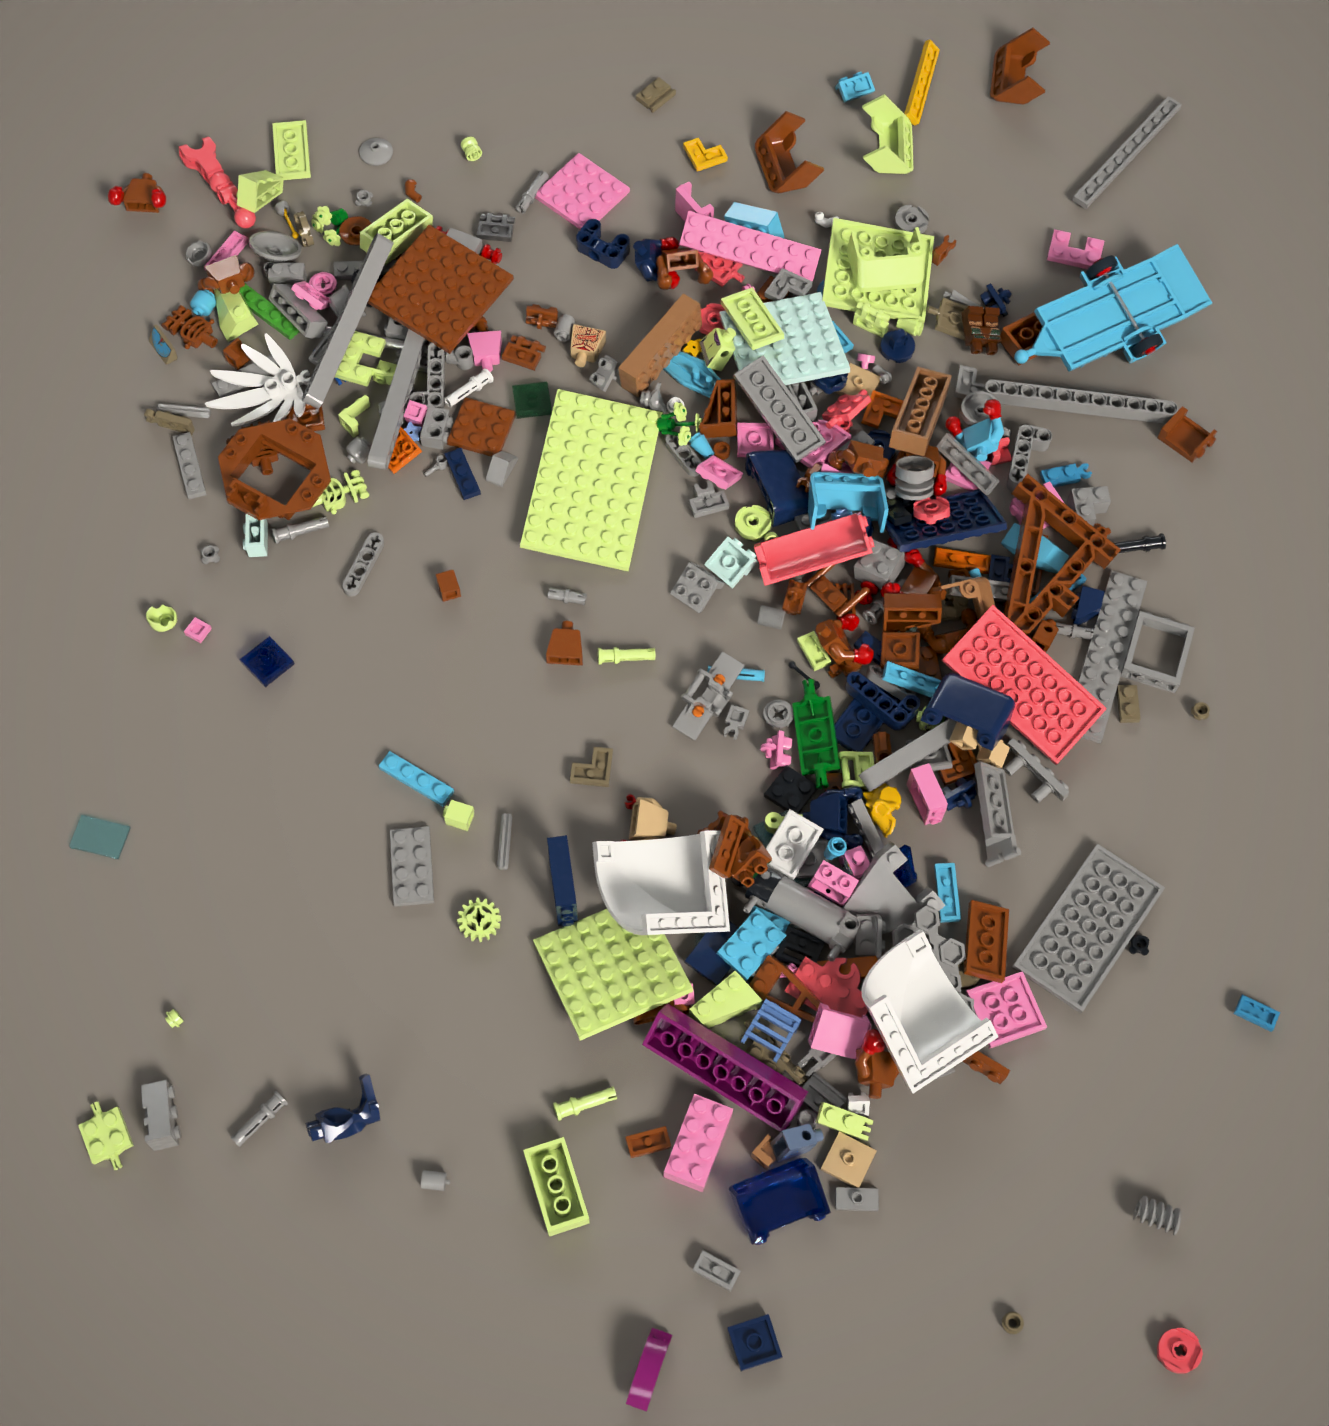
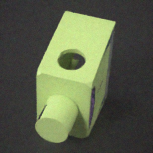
[699,328,736,371]

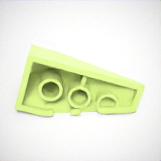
[214,289,259,342]

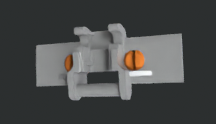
[672,651,745,741]

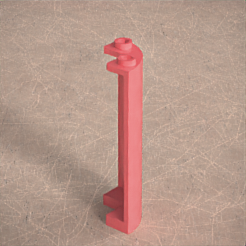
[754,512,875,586]

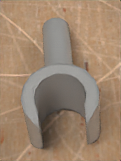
[424,455,447,477]

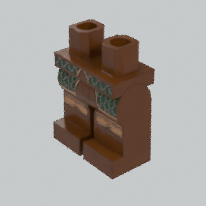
[961,306,1002,355]

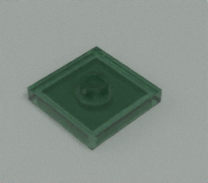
[512,381,552,419]

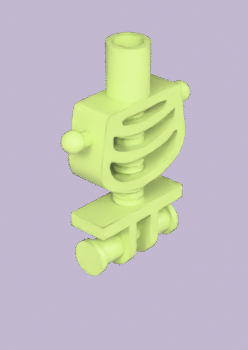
[313,470,369,514]

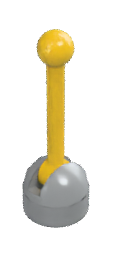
[275,201,299,239]

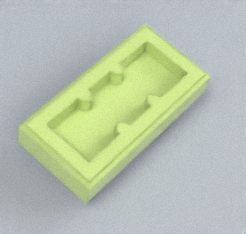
[797,631,831,671]

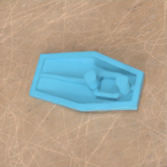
[663,351,721,398]
[1001,522,1069,574]

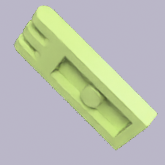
[815,1102,873,1141]

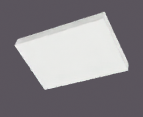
[766,809,824,881]

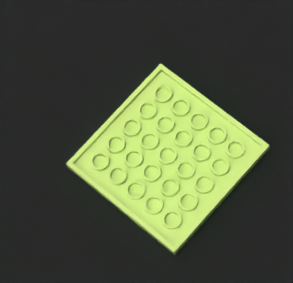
[822,218,934,322]
[533,909,693,1041]

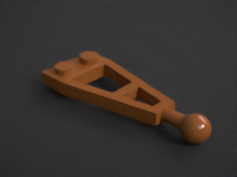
[749,955,823,1023]

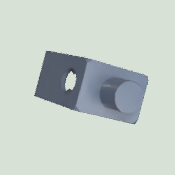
[770,1124,824,1163]

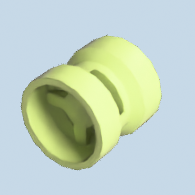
[461,137,482,161]

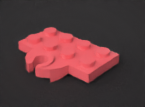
[785,956,869,1017]

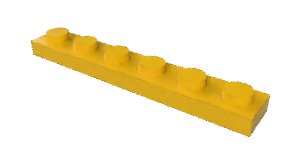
[904,39,940,126]

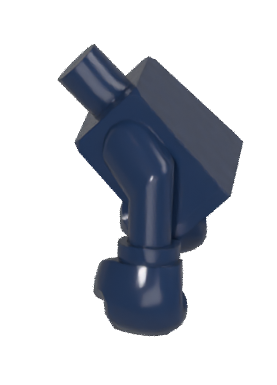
[802,786,864,849]

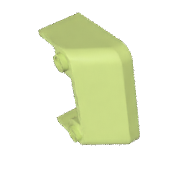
[862,94,914,174]
[846,227,924,292]

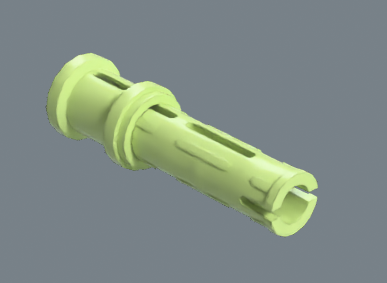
[598,647,655,665]
[553,1086,617,1121]

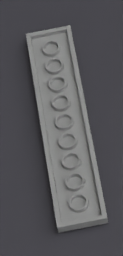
[1078,570,1147,744]

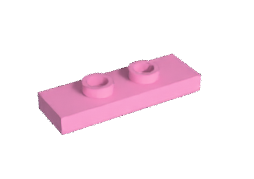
[204,231,249,271]

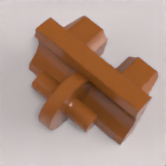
[526,304,558,329]
[782,579,808,615]

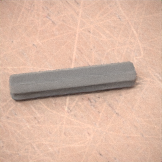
[157,403,211,418]
[497,813,512,870]

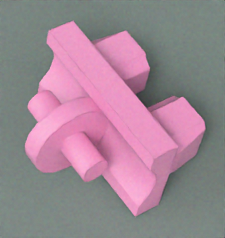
[760,730,792,770]

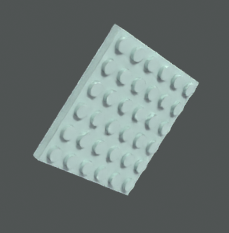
[719,292,850,385]

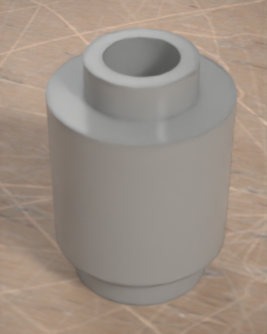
[554,314,575,342]

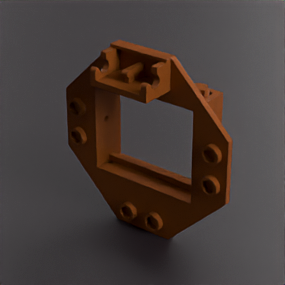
[218,419,331,520]

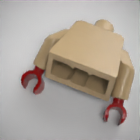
[621,794,677,841]

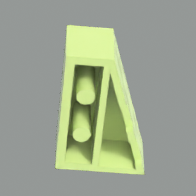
[689,971,763,1028]

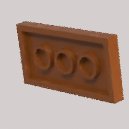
[964,900,1009,983]

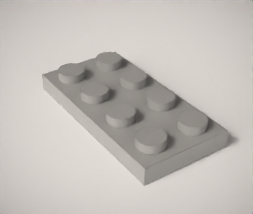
[390,826,434,907]

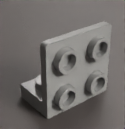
[671,562,725,613]

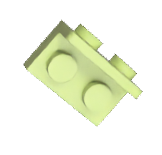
[372,360,397,385]

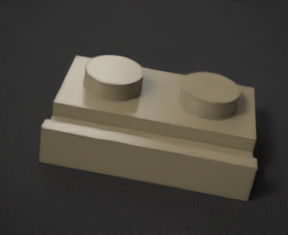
[636,77,676,113]

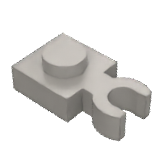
[724,705,750,740]

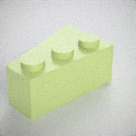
[236,170,284,213]

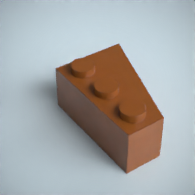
[883,593,942,632]

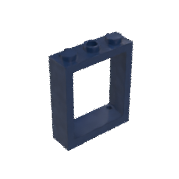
[547,835,578,927]

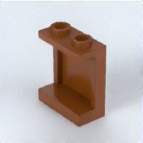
[1158,406,1217,462]

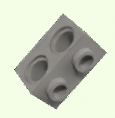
[420,406,453,449]

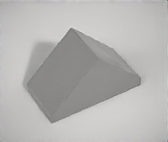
[486,451,518,487]

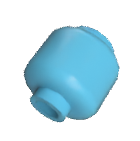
[190,289,216,316]

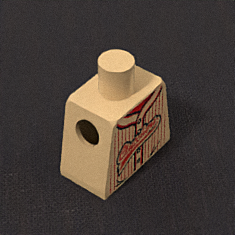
[571,324,606,367]

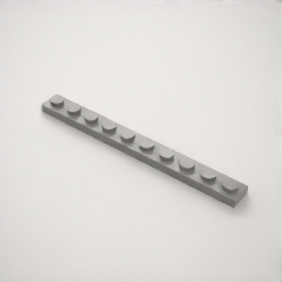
[1072,96,1182,209]

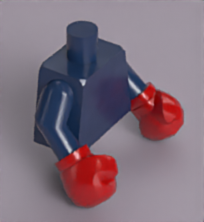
[633,237,680,289]

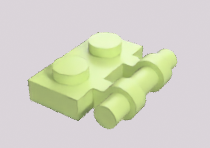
[853,302,891,338]

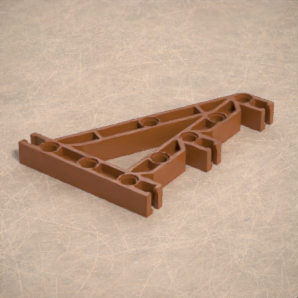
[1004,474,1121,636]

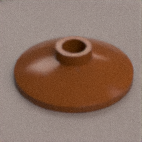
[339,216,372,246]

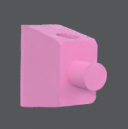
[467,330,502,372]

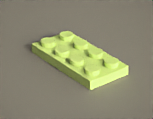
[272,120,311,180]
[721,287,784,350]

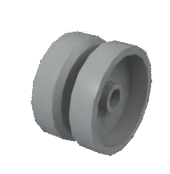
[958,391,997,430]

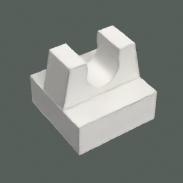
[847,1092,870,1116]

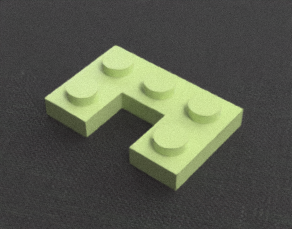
[335,331,386,387]

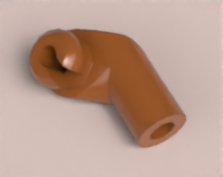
[405,179,422,203]

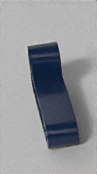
[845,672,920,731]

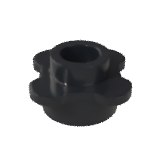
[1129,935,1149,956]

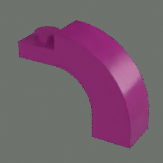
[626,1328,672,1412]

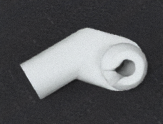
[814,212,839,228]

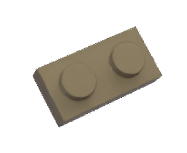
[1117,685,1141,723]

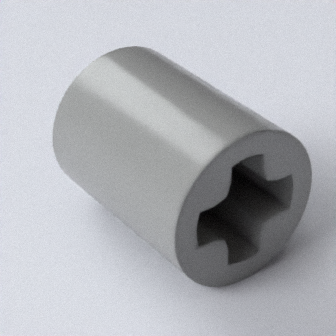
[421,1170,450,1191]

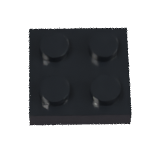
[764,765,818,814]

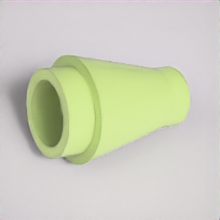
[896,318,924,336]

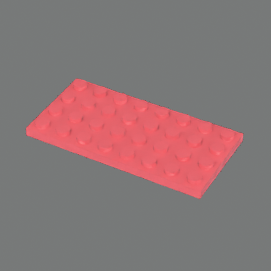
[941,605,1107,765]

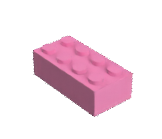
[663,1094,733,1193]

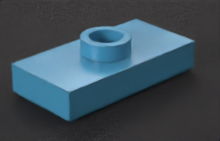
[1233,994,1280,1032]

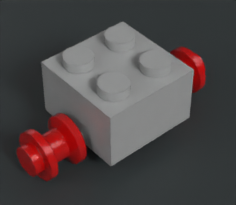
[436,226,502,264]
[854,538,905,605]

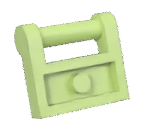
[839,751,875,790]

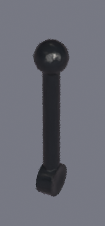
[788,661,820,690]

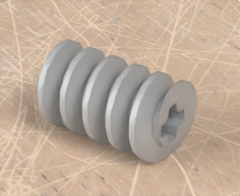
[1133,1196,1181,1235]

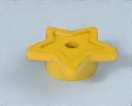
[683,338,702,357]

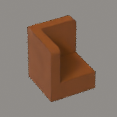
[223,338,251,370]
[436,570,461,602]

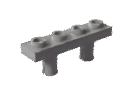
[1003,738,1069,803]

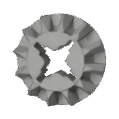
[763,700,794,729]

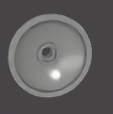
[249,231,302,262]

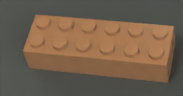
[618,294,702,397]
[889,367,952,456]

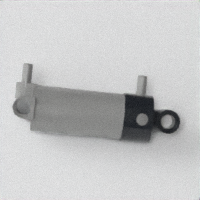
[732,865,860,961]

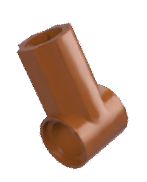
[873,732,892,764]

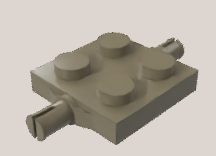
[926,298,967,341]

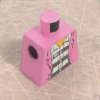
[838,846,870,886]

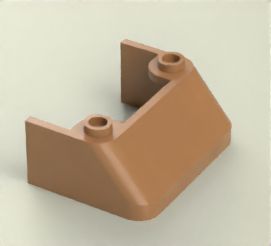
[933,577,995,620]

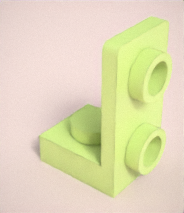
[338,395,370,438]

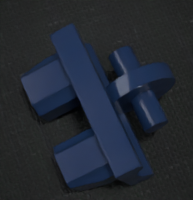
[980,283,1012,317]
[941,777,977,811]

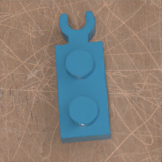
[1040,463,1092,487]

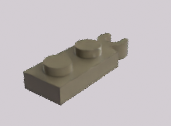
[144,409,195,435]

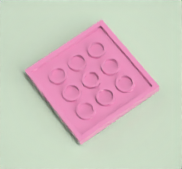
[535,153,630,230]

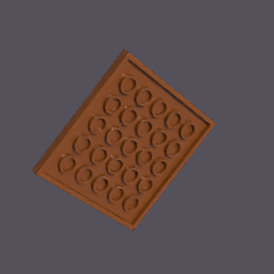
[367,225,514,354]

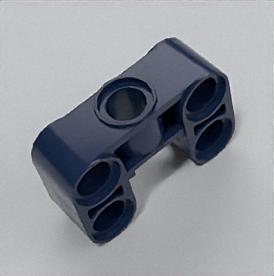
[576,219,630,269]

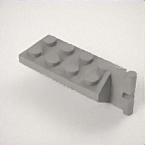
[974,761,1021,867]

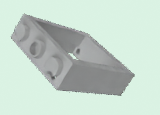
[1120,611,1195,693]

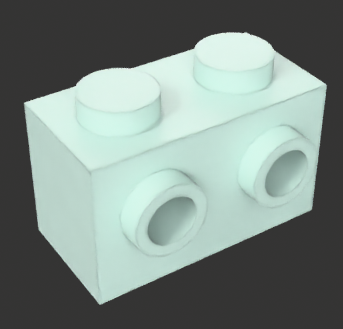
[243,514,268,557]

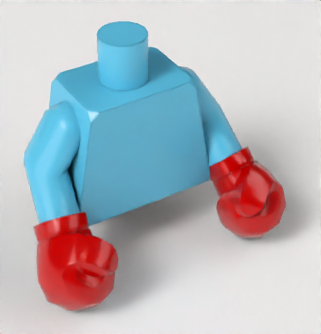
[945,399,1004,461]

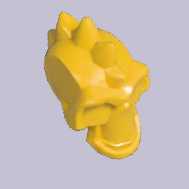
[863,783,902,838]

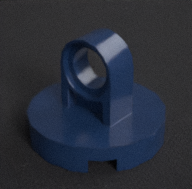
[880,329,915,363]

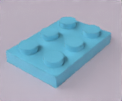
[716,908,787,981]

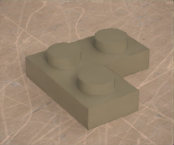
[570,747,613,787]

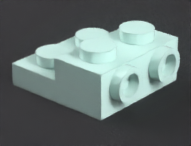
[704,537,758,589]

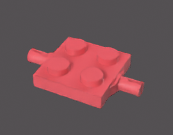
[695,251,745,287]
[822,389,871,429]

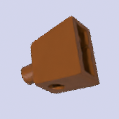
[1031,619,1059,652]
[546,621,583,666]

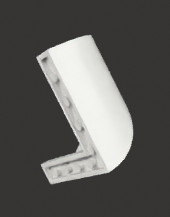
[592,830,730,935]
[861,929,998,1093]

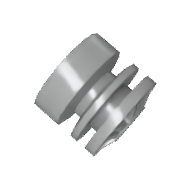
[895,456,934,500]

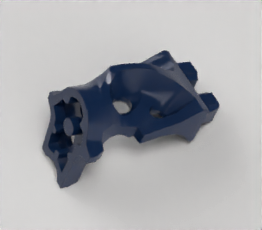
[305,1073,380,1143]

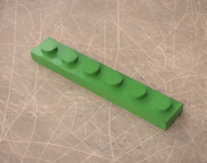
[240,284,300,340]

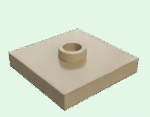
[835,363,881,397]
[820,1131,877,1188]

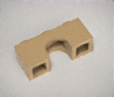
[949,722,1010,768]

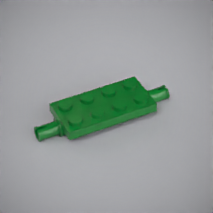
[792,679,841,789]

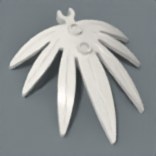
[205,334,311,426]

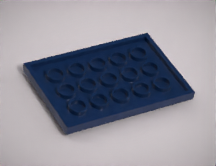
[885,489,1007,552]

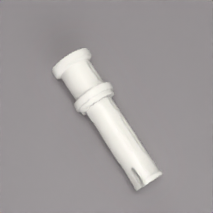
[444,368,493,408]

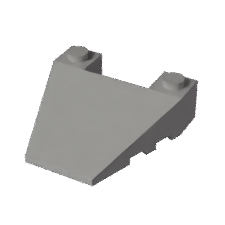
[842,841,946,934]

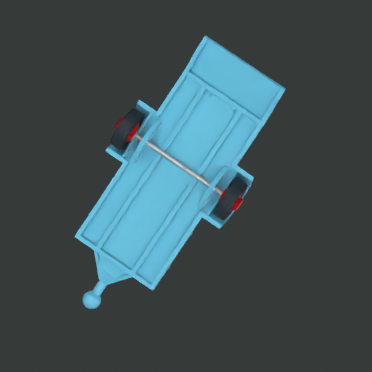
[1014,244,1212,372]

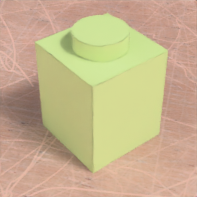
[443,800,475,831]

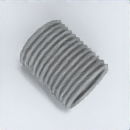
[757,605,785,630]

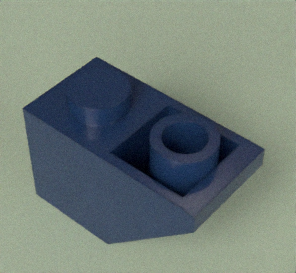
[1071,586,1105,626]

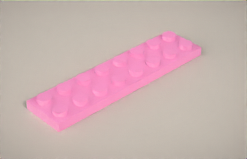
[679,211,821,282]

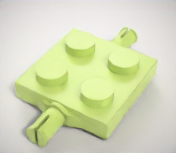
[78,1102,134,1170]

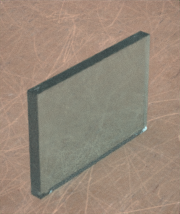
[69,815,131,860]

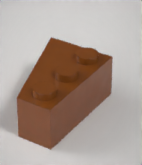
[699,379,737,438]

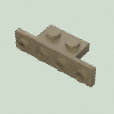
[744,1019,807,1085]

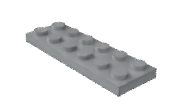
[733,355,826,463]

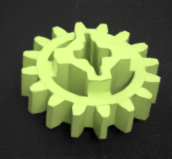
[457,898,501,942]

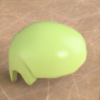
[146,604,178,632]

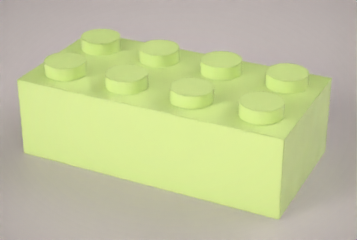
[360,199,433,265]
[523,1137,590,1237]

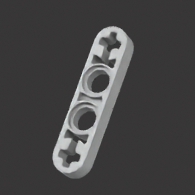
[343,532,384,597]

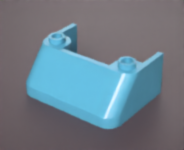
[808,472,889,533]

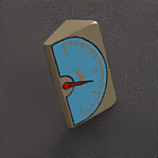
[149,325,178,365]

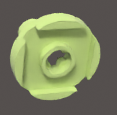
[735,505,771,542]

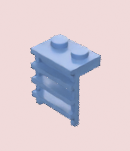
[741,999,801,1063]

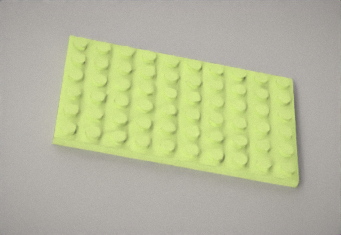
[520,389,663,571]

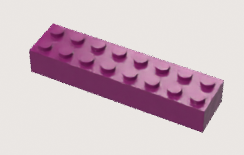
[642,1004,808,1132]

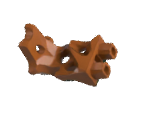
[708,810,772,887]

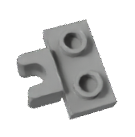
[689,480,729,518]

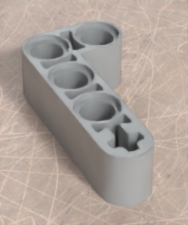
[409,343,445,409]
[1006,424,1052,492]

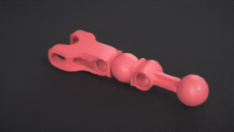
[178,136,256,229]

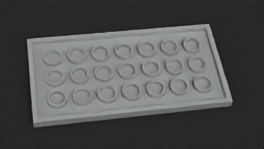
[1012,844,1165,1013]

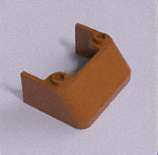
[990,27,1050,105]
[755,111,824,194]

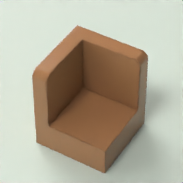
[751,1134,776,1171]

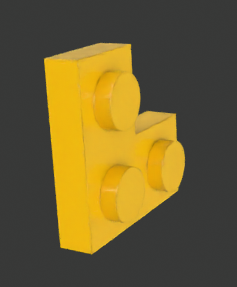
[683,138,728,172]

